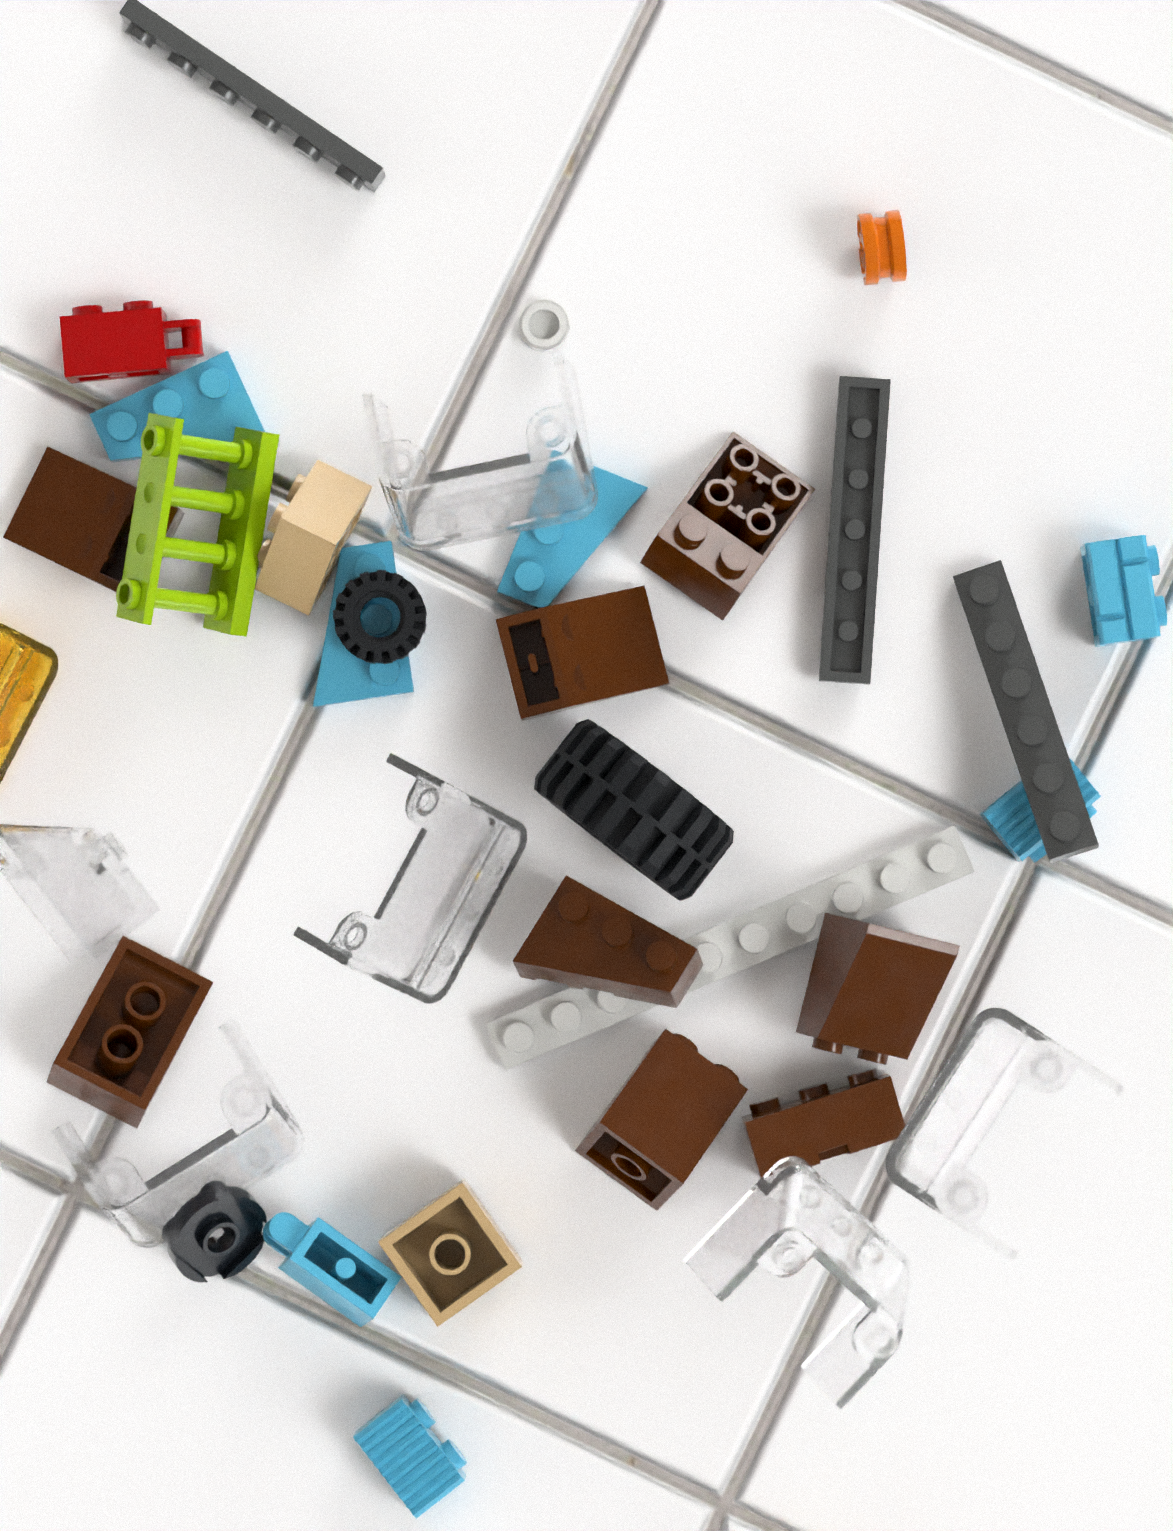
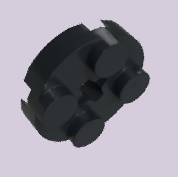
[162,1181,267,1283]

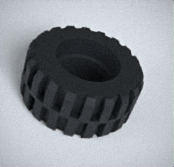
[534,719,734,901]

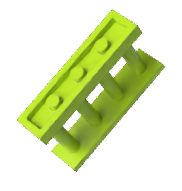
[116,413,280,637]

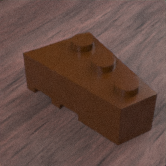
[512,875,703,1008]
[741,1068,908,1183]

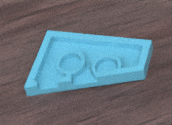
[89,351,265,462]
[497,450,648,609]
[313,541,414,707]

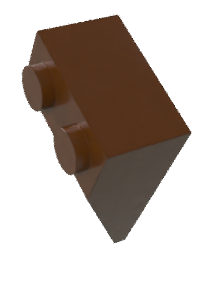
[46,936,213,1129]

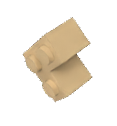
[255,460,373,616]

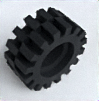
[333,570,427,664]

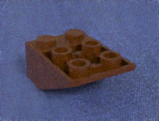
[640,431,816,621]
[3,446,185,592]
[495,585,670,721]

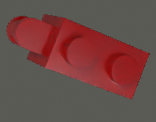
[59,300,204,384]

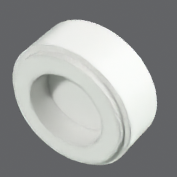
[519,299,570,352]

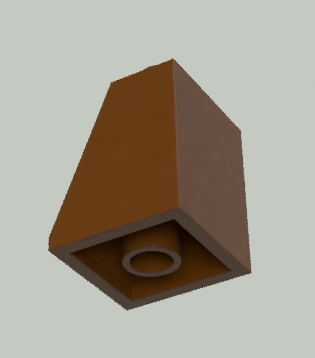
[796,913,960,1065]
[575,1029,748,1211]

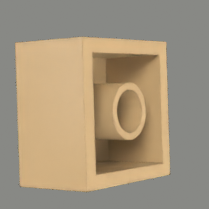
[378,1178,523,1327]

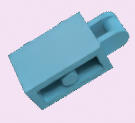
[262,1212,402,1327]

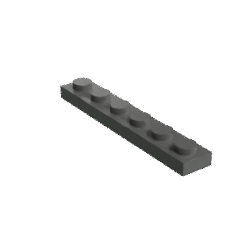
[119,0,386,193]
[818,376,891,685]
[953,560,1099,864]

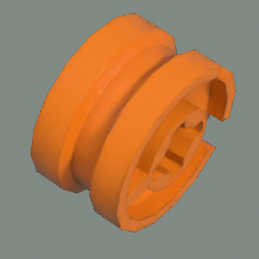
[857,210,907,285]

